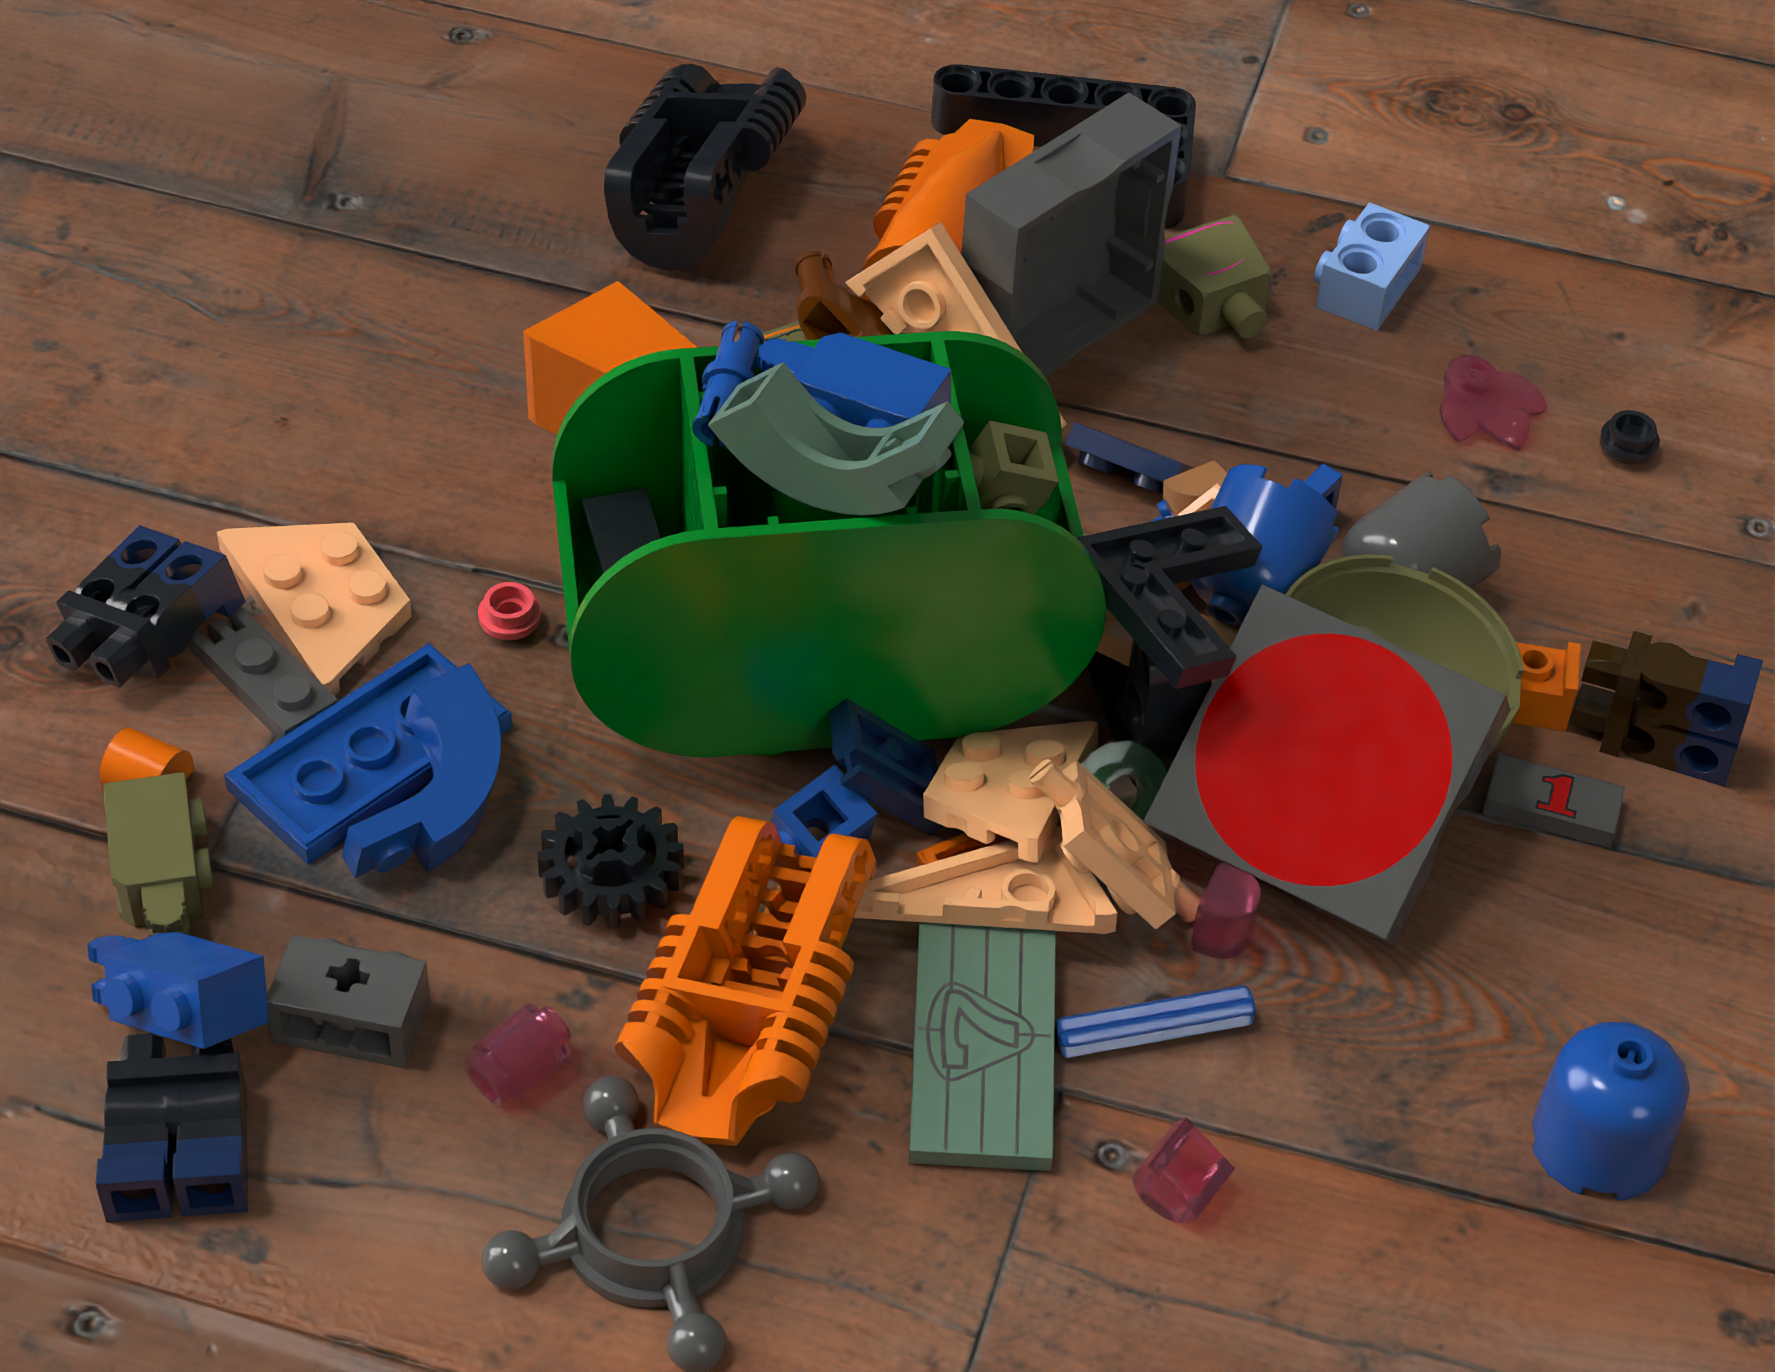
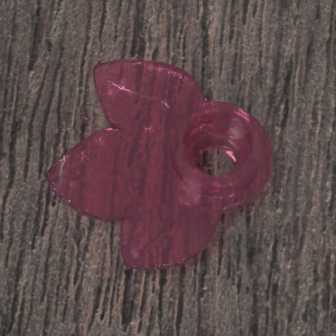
[1440,355,1547,451]

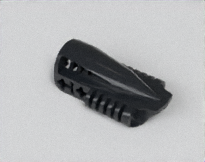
[604,64,807,271]

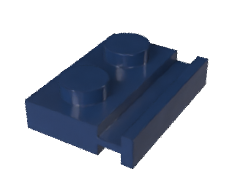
[828,698,943,835]

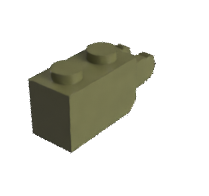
[103,772,214,937]

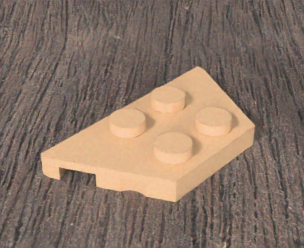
[217,523,412,696]
[923,721,1098,863]

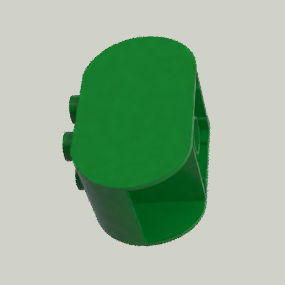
[551,331,1106,758]

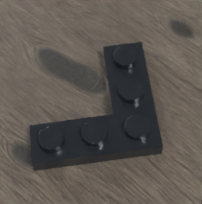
[1077,506,1263,689]

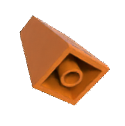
[523,281,697,435]

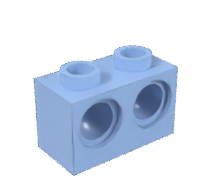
[1314,202,1430,331]

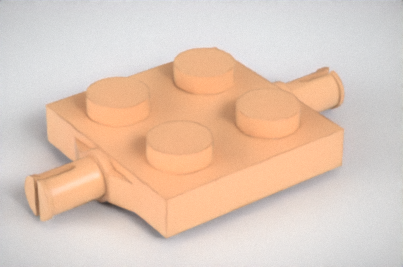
[1029,759,1205,929]

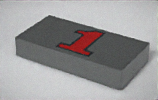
[1482,753,1625,848]

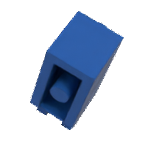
[757,333,951,428]
[87,932,269,1049]

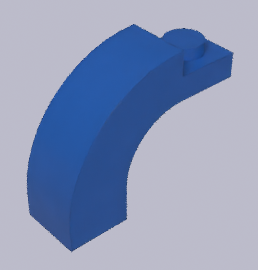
[342,663,501,878]

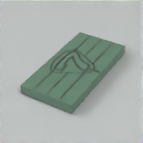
[909,922,1056,1171]

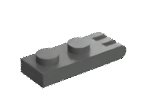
[188,607,338,739]

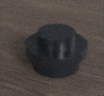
[1599,410,1660,464]

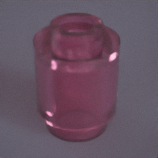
[464,1003,571,1106]

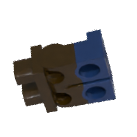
[1570,631,1763,787]

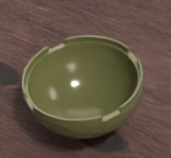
[1285,554,1524,752]

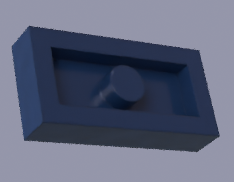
[1065,422,1195,494]

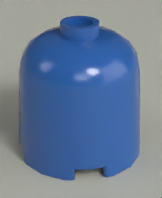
[1190,464,1339,626]
[1532,1022,1690,1200]

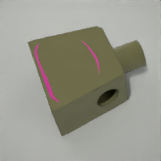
[1157,214,1271,339]

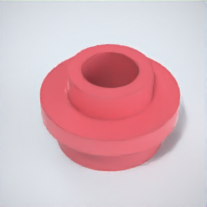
[478,582,541,640]

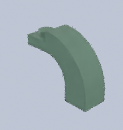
[708,362,964,515]

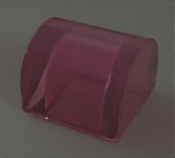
[1191,861,1261,959]
[1133,1117,1235,1223]

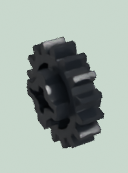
[537,794,684,928]

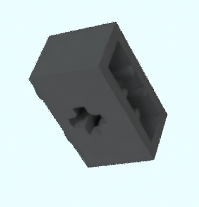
[267,935,431,1069]

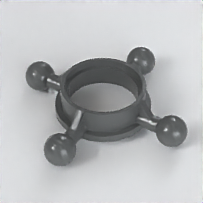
[481,1075,820,1372]

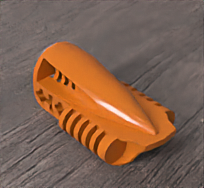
[860,119,1034,303]
[614,816,877,1146]

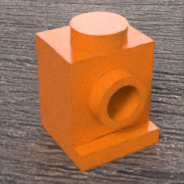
[1512,642,1581,732]

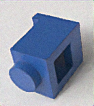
[771,765,878,858]

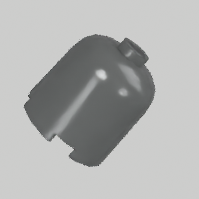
[1342,472,1501,588]

